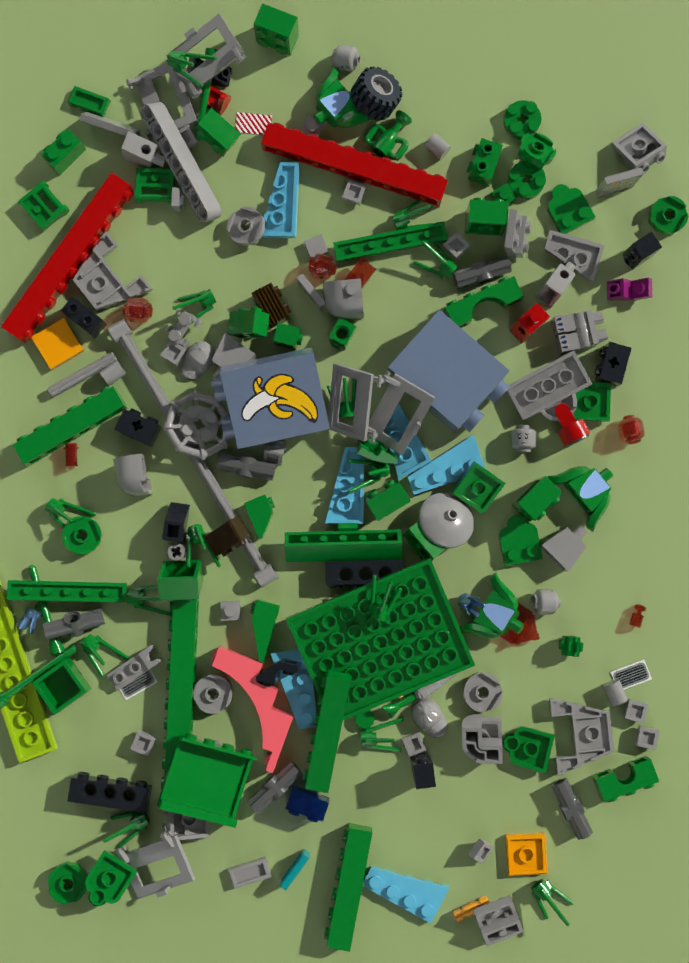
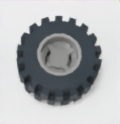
[350,66,403,121]

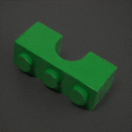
[592,756,659,802]

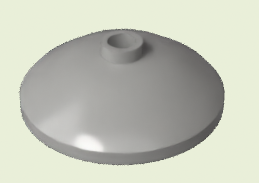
[419,493,474,548]

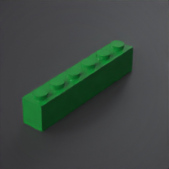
[13,386,128,466]
[284,529,402,562]
[303,670,351,793]
[324,823,373,952]

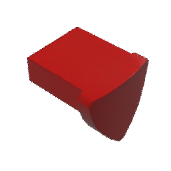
[207,86,231,116]

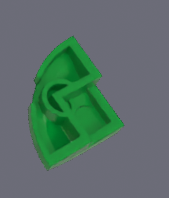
[357,436,398,463]

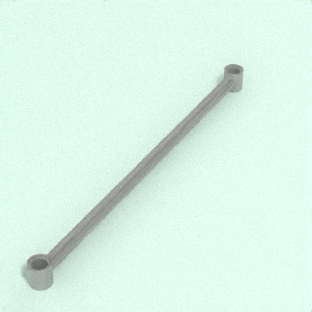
[107,319,279,588]

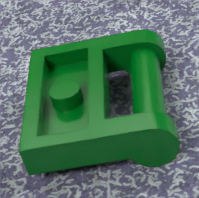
[135,168,175,204]
[18,181,69,231]

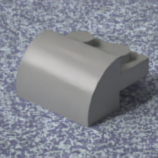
[473,895,523,946]

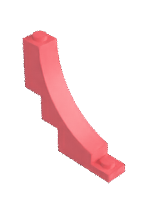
[211,646,294,773]

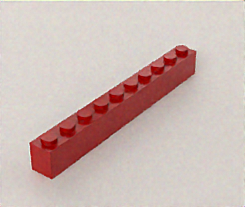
[261,122,448,207]
[1,172,134,343]

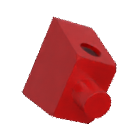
[509,303,550,344]

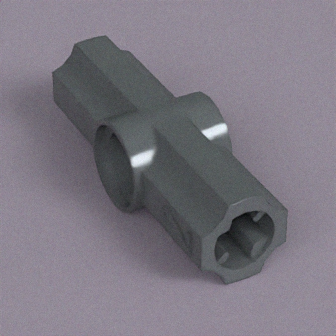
[453,256,512,289]
[216,453,276,481]
[43,608,105,640]
[248,761,302,814]
[551,778,593,840]

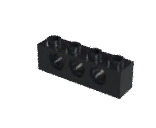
[326,560,404,589]
[67,772,152,813]

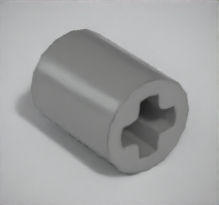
[425,133,451,160]
[100,360,127,386]
[167,543,186,561]
[603,679,628,706]

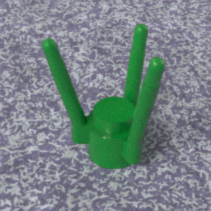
[167,50,217,88]
[392,199,432,230]
[413,241,457,279]
[172,289,216,325]
[327,378,357,418]
[347,459,390,493]
[45,498,96,529]
[185,524,221,568]
[369,575,402,621]
[127,584,173,616]
[80,634,129,678]
[361,718,404,752]
[103,811,150,848]
[531,879,573,926]

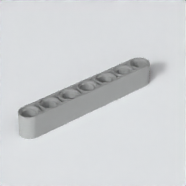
[141,102,222,222]

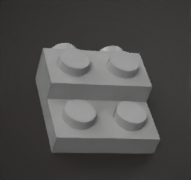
[612,123,667,174]
[504,209,531,258]
[163,810,209,840]

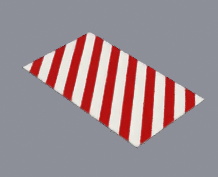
[235,112,272,135]

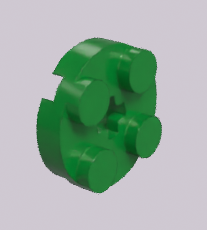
[503,100,542,139]
[518,133,556,168]
[507,161,546,199]
[648,196,689,235]
[62,516,102,555]
[48,861,88,904]

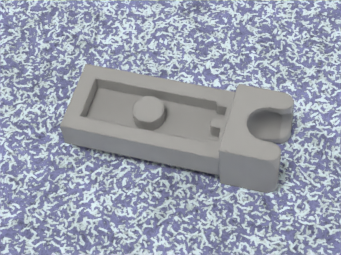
[107,645,163,691]

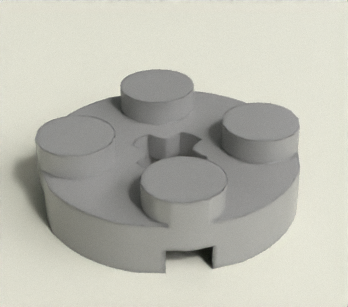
[227,207,265,246]
[463,672,502,712]
[193,674,233,714]

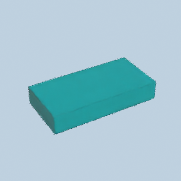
[280,849,310,891]

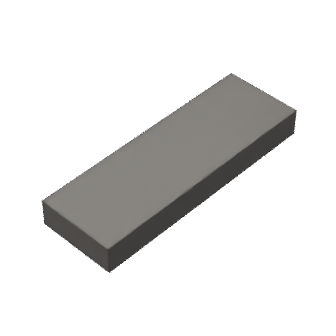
[80,112,141,136]

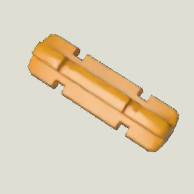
[453,896,490,922]

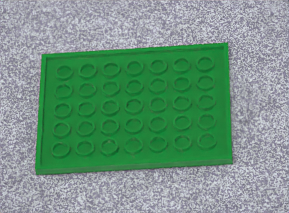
[286,558,475,720]

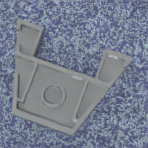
[72,231,153,311]
[549,698,614,776]

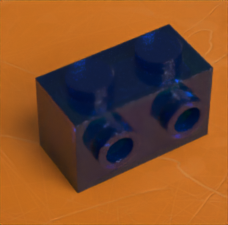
[285,785,329,822]

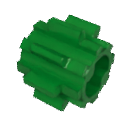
[559,635,583,657]

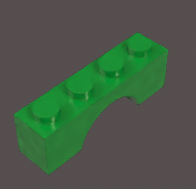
[443,276,524,328]

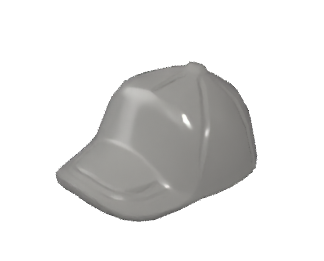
[180,341,215,379]
[411,698,448,738]

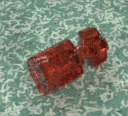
[629,604,646,628]

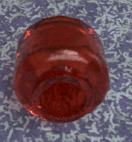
[308,253,337,280]
[123,298,153,323]
[618,415,645,444]

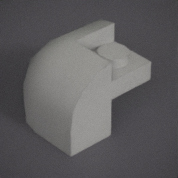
[323,279,364,319]
[113,454,153,496]
[462,713,503,764]

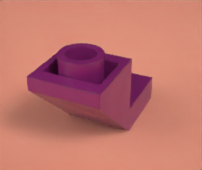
[607,277,653,301]

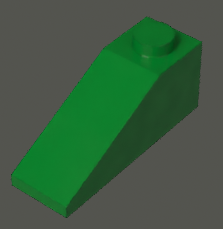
[250,599,281,663]

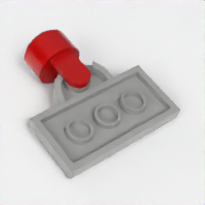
[507,351,592,447]

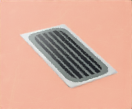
[610,660,652,690]
[120,669,158,700]

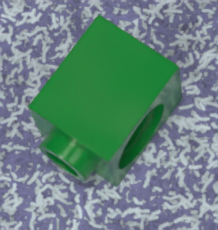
[329,317,356,350]
[273,323,303,350]

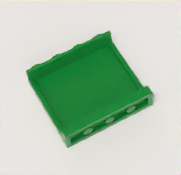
[157,733,257,828]

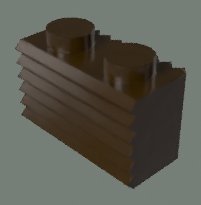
[251,283,291,329]
[204,516,250,557]

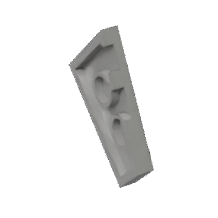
[544,230,605,283]

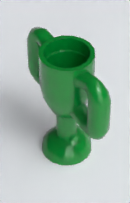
[364,110,412,161]

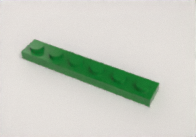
[333,221,448,263]
[6,580,127,603]

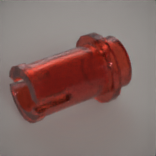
[63,443,79,466]

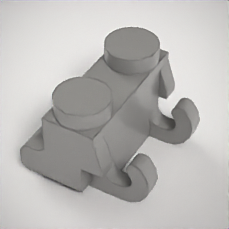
[165,310,202,347]

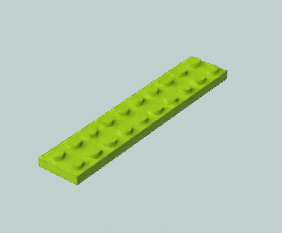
[0,580,58,763]

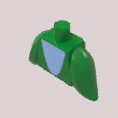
[313,66,374,128]
[548,466,613,532]
[460,572,524,639]

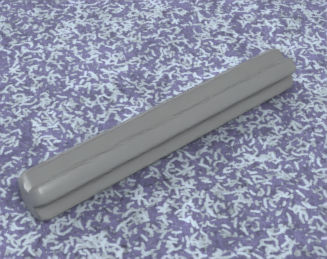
[47,352,117,397]

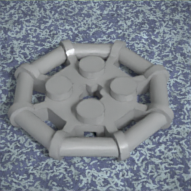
[162,390,229,460]

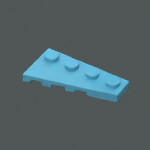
[261,162,300,238]
[377,403,432,480]
[407,435,485,495]
[325,447,364,524]
[271,650,317,729]
[363,866,449,923]

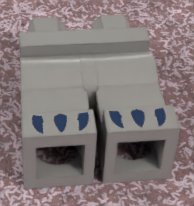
[551,310,608,355]

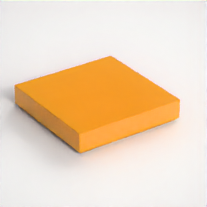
[31,318,84,370]
[505,832,547,876]

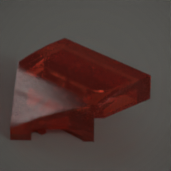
[500,602,540,645]

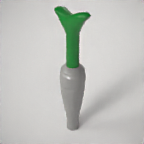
[382,673,457,719]

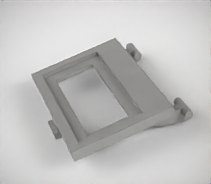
[166,14,247,99]
[126,62,198,141]
[328,363,384,442]
[368,371,435,455]
[115,831,195,899]

